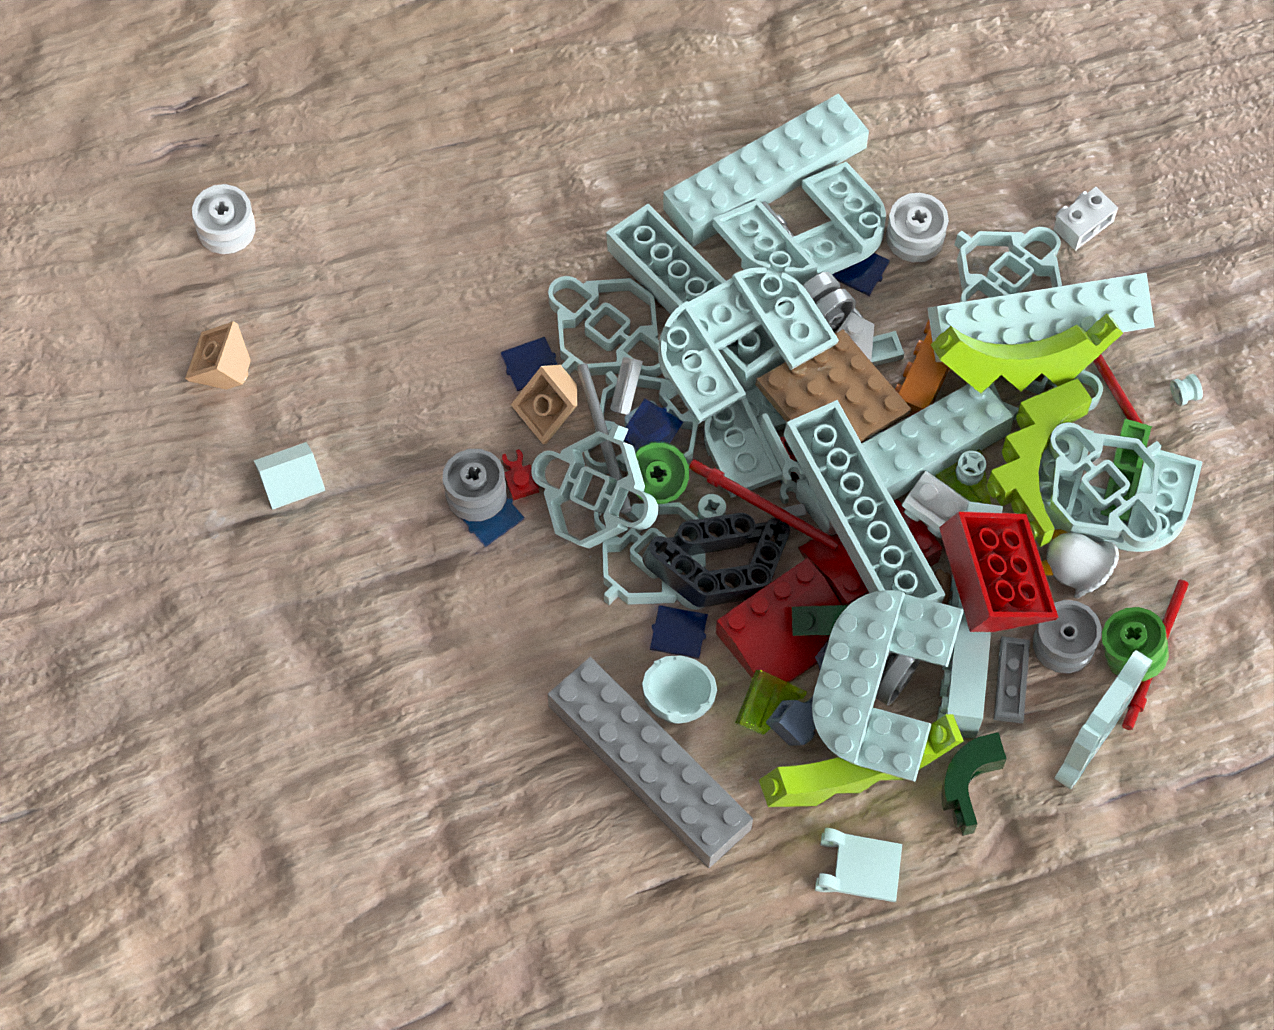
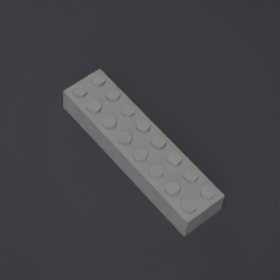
[548,657,753,868]

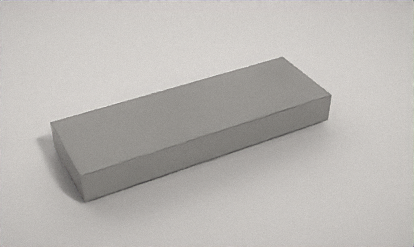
[994,636,1030,724]

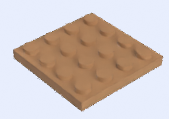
[755,329,911,443]

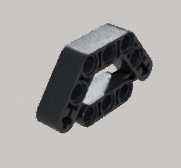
[642,513,790,607]

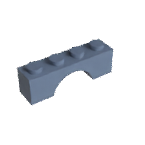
[766,639,829,746]

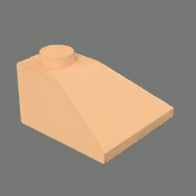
[185,321,250,390]
[511,365,577,444]

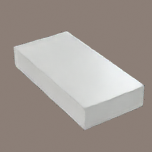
[610,357,643,415]

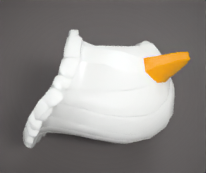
[1041,529,1119,599]

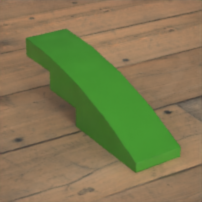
[1100,419,1152,522]

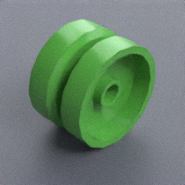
[635,441,689,504]
[1102,607,1169,681]

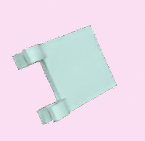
[760,413,805,504]
[815,828,902,902]

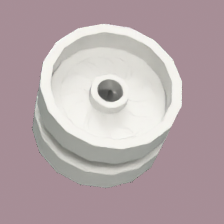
[192,184,256,254]
[886,193,949,263]

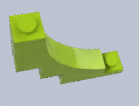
[930,313,1123,393]
[759,714,963,807]

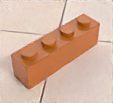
[895,320,950,417]

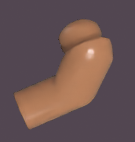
[934,569,952,605]

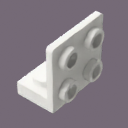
[902,471,970,538]

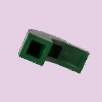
[792,604,850,636]
[941,732,1007,836]

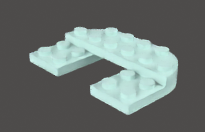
[712,162,886,285]
[658,267,839,424]
[704,384,883,498]
[1039,428,1202,552]
[812,590,964,782]

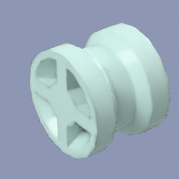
[1170,374,1203,406]
[956,451,986,485]
[697,494,726,519]

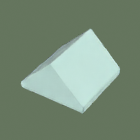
[254,442,325,510]

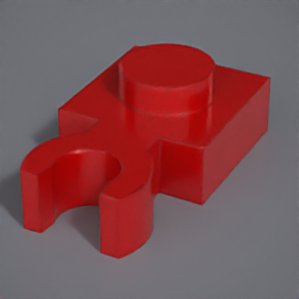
[502,449,539,501]

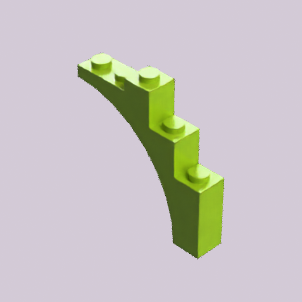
[987,378,1092,547]

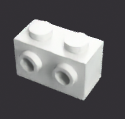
[1053,187,1118,251]

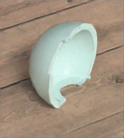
[642,655,717,724]

